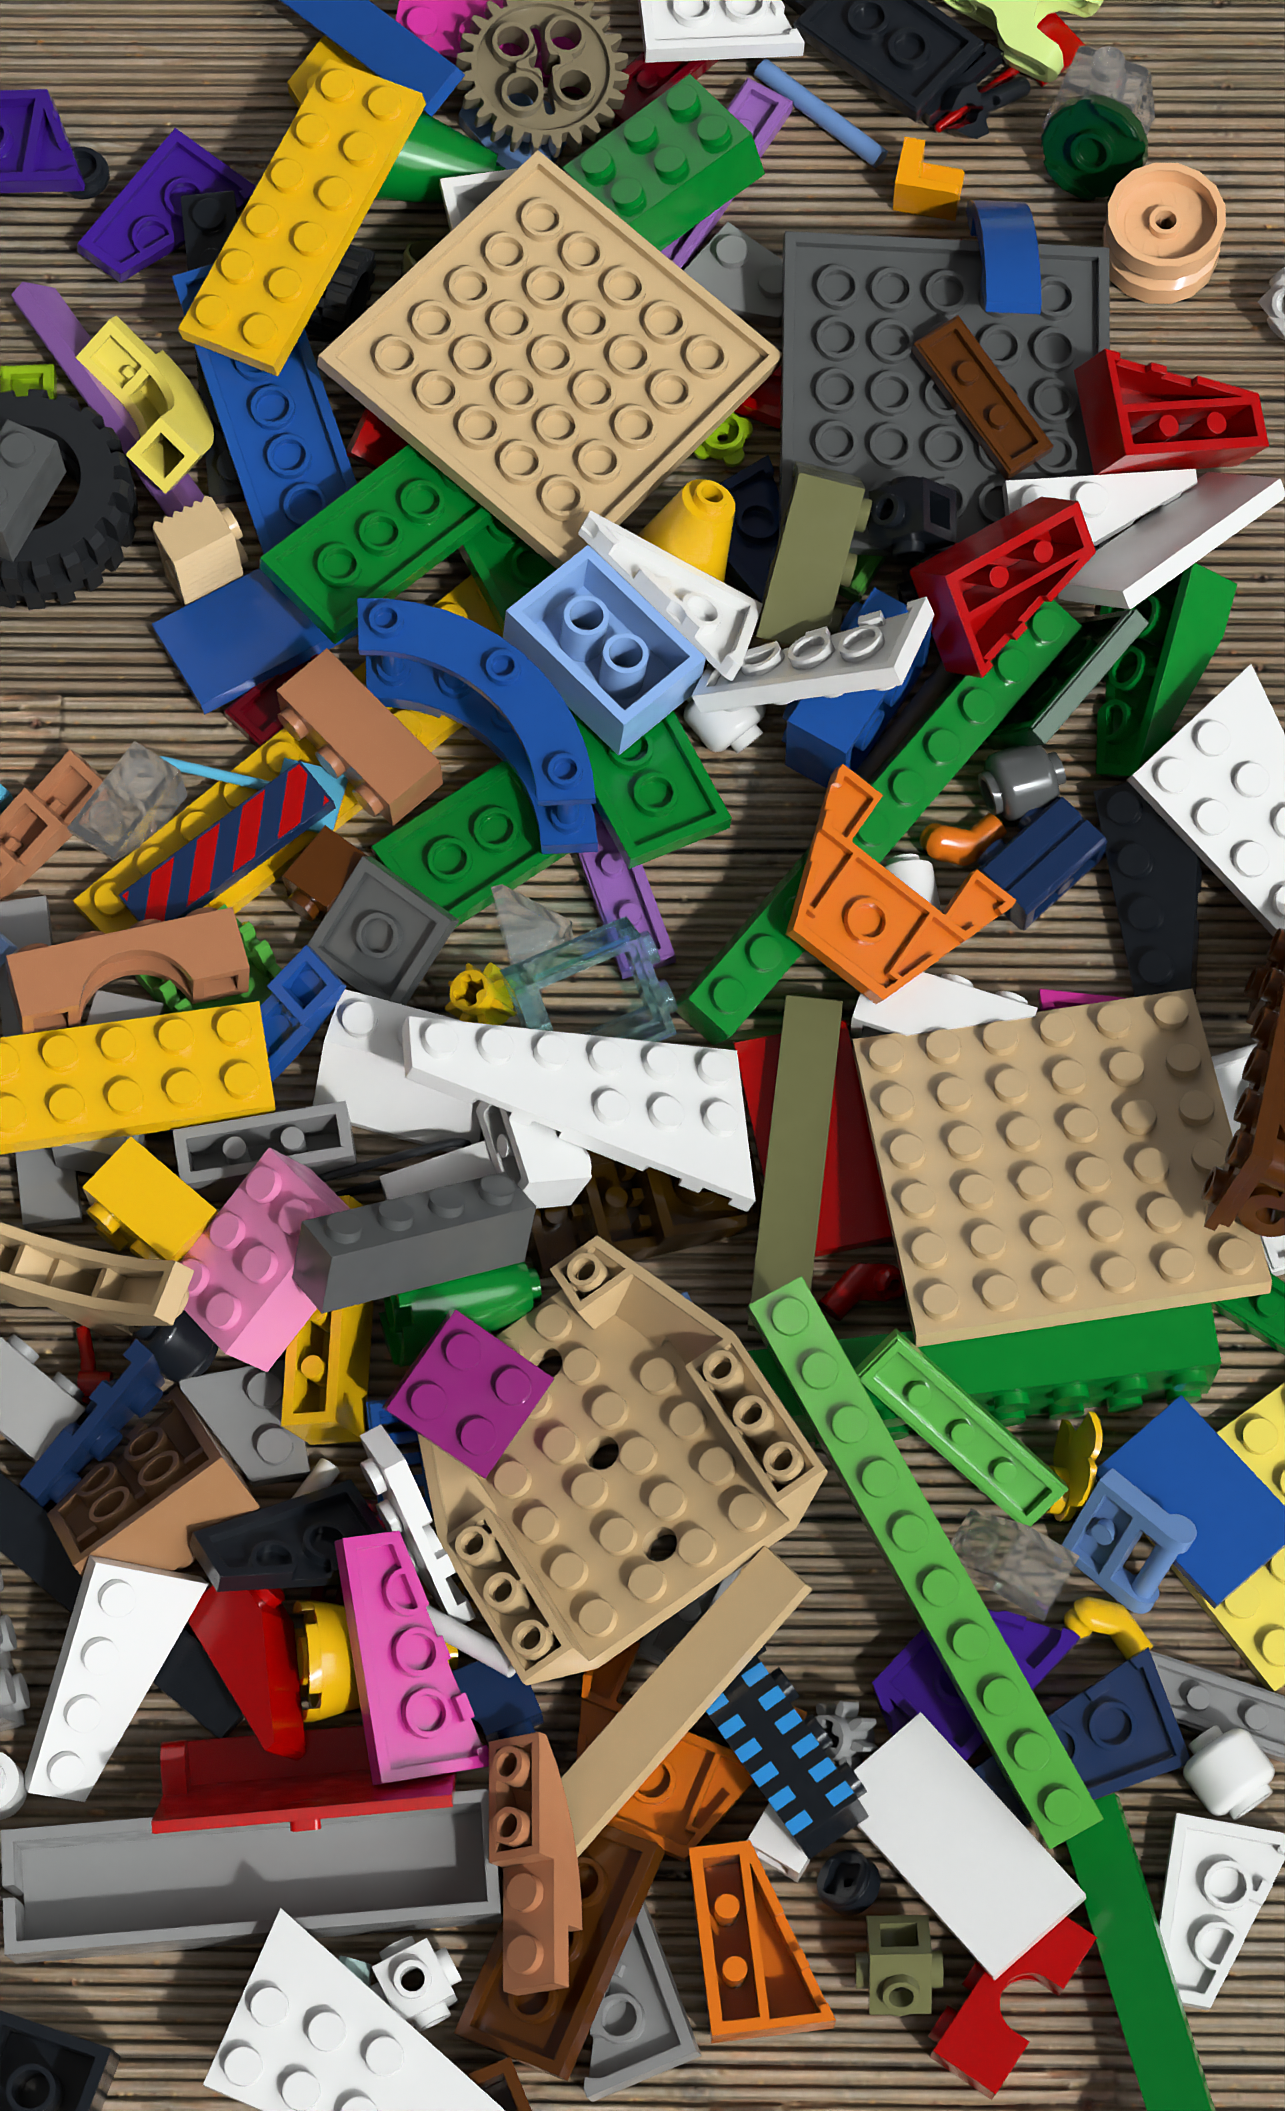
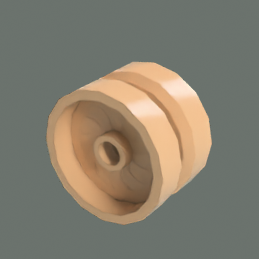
[1101,163,1226,304]

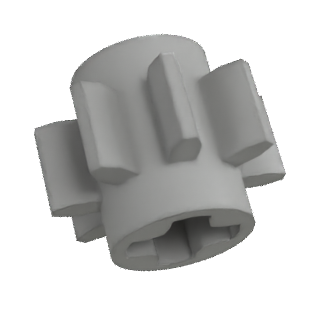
[815,1701,879,1771]

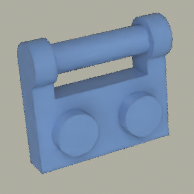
[1058,1468,1197,1614]

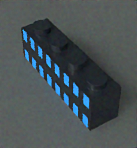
[665,1640,869,1859]

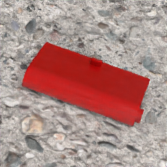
[151,1725,457,1834]

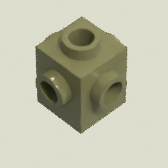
[855,1915,943,2016]

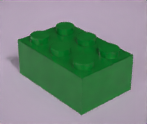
[562,74,765,251]

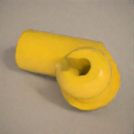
[1064,1596,1153,1660]

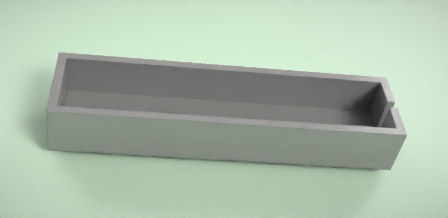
[0,1789,503,1964]

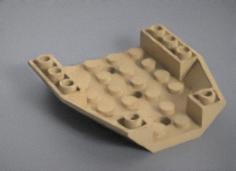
[406,1235,828,1686]

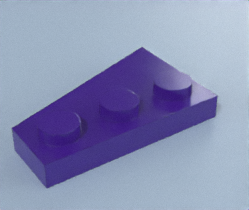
[77,128,256,283]

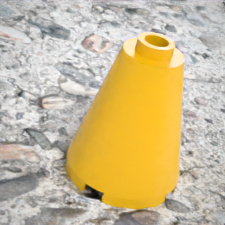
[637,479,735,583]
[293,1599,458,1722]

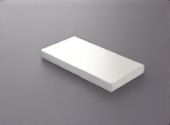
[1058,472,1285,609]
[854,1712,1086,1981]

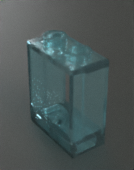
[500,916,678,1042]

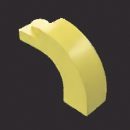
[75,316,214,494]

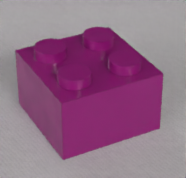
[382,1309,554,1479]

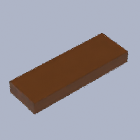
[911,315,1054,481]

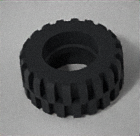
[0,389,138,610]

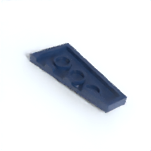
[972,1647,1190,1826]

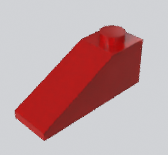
[188,1585,306,1761]

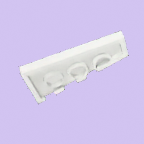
[692,596,935,713]
[24,1555,208,1802]

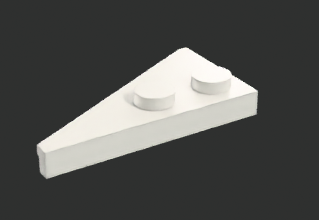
[1002,469,1197,546]
[578,510,763,681]

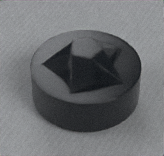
[817,1850,881,1916]

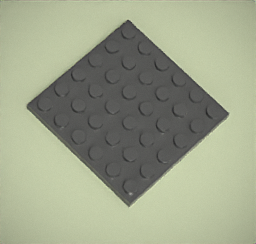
[778,231,1110,557]

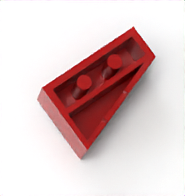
[909,496,1096,678]

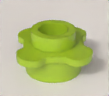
[693,413,753,467]

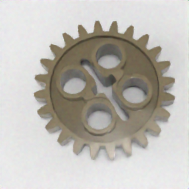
[455,0,629,158]

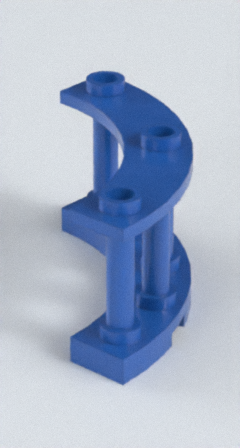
[357,598,598,854]

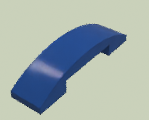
[966,200,1042,314]
[169,945,346,1135]

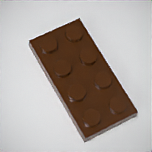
[454,1825,665,2082]

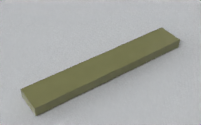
[747,995,843,1332]

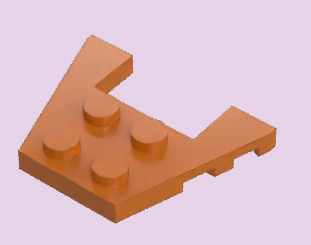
[786,764,1017,1004]
[576,1642,807,1862]

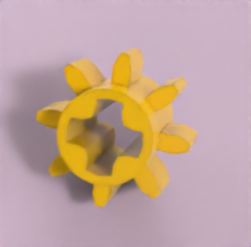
[445,962,519,1026]

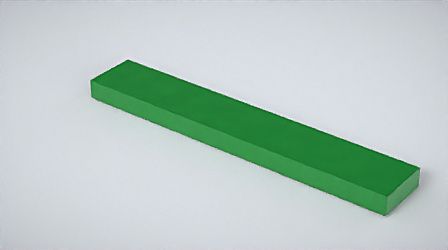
[1066,1793,1215,2111]

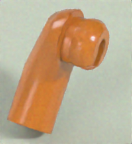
[919,813,1007,866]

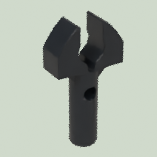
[940,76,1031,139]

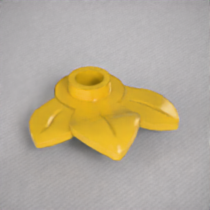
[1045,1411,1103,1522]

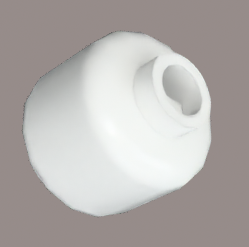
[684,696,766,754]
[1183,1725,1275,1820]

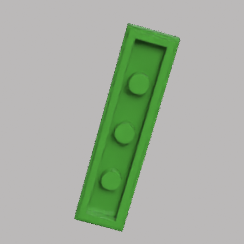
[854,1328,1069,1531]

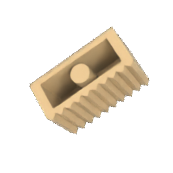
[152,496,249,607]

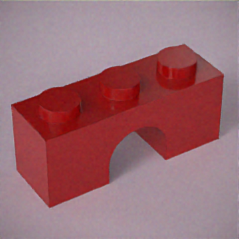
[928,1917,1097,2100]

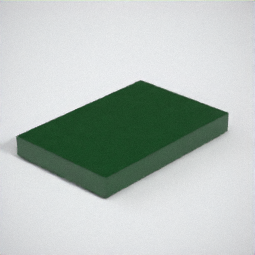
[985,609,1149,750]

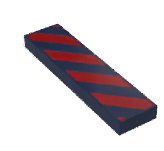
[118,760,336,922]

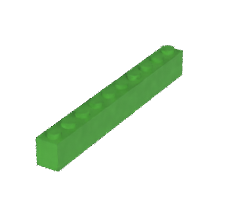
[746,1276,1104,1849]

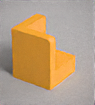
[893,137,965,221]

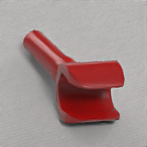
[76,1326,114,1405]

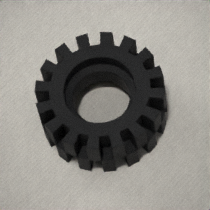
[304,244,376,341]

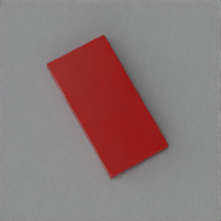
[734,1020,893,1257]

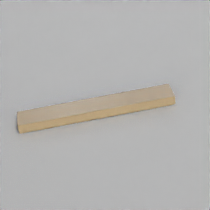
[561,1545,813,1858]

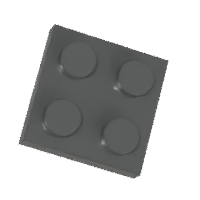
[308,856,459,1005]

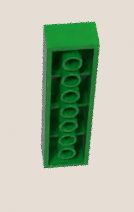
[748,1302,1222,1449]

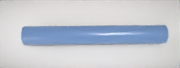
[754,59,888,168]

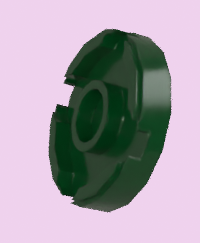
[1041,94,1148,200]

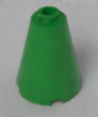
[374,111,505,204]
[379,1261,542,1367]

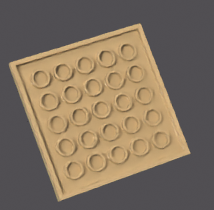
[317,150,783,569]
[853,989,1272,1347]

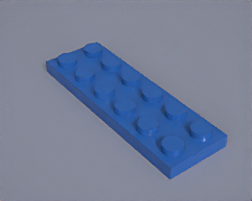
[172,264,357,555]

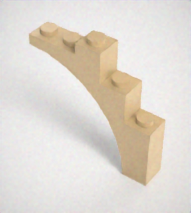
[0,1222,194,1336]

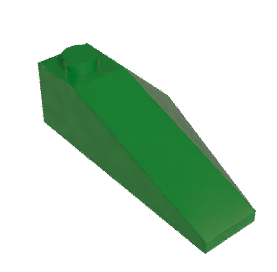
[1096,563,1237,779]

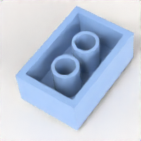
[503,545,706,756]

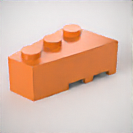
[688,1840,836,2044]

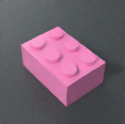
[180,1147,350,1372]

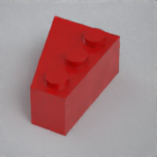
[1074,348,1269,475]

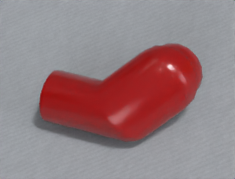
[819,1263,904,1321]

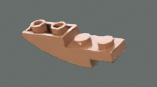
[489,1732,583,1996]

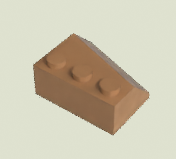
[47,1385,260,1577]

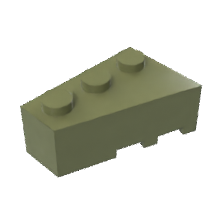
[755,461,872,645]

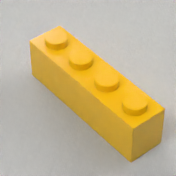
[281,1195,373,1445]

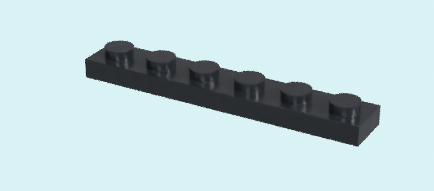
[181,190,245,504]

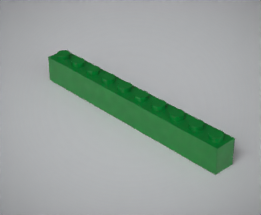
[671,600,1082,1045]

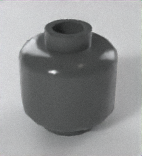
[978,744,1066,822]

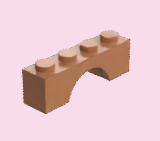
[6,907,250,1034]

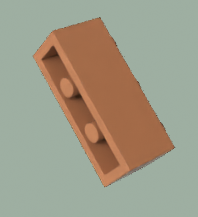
[276,648,443,826]

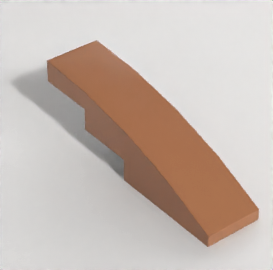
[0,749,115,902]

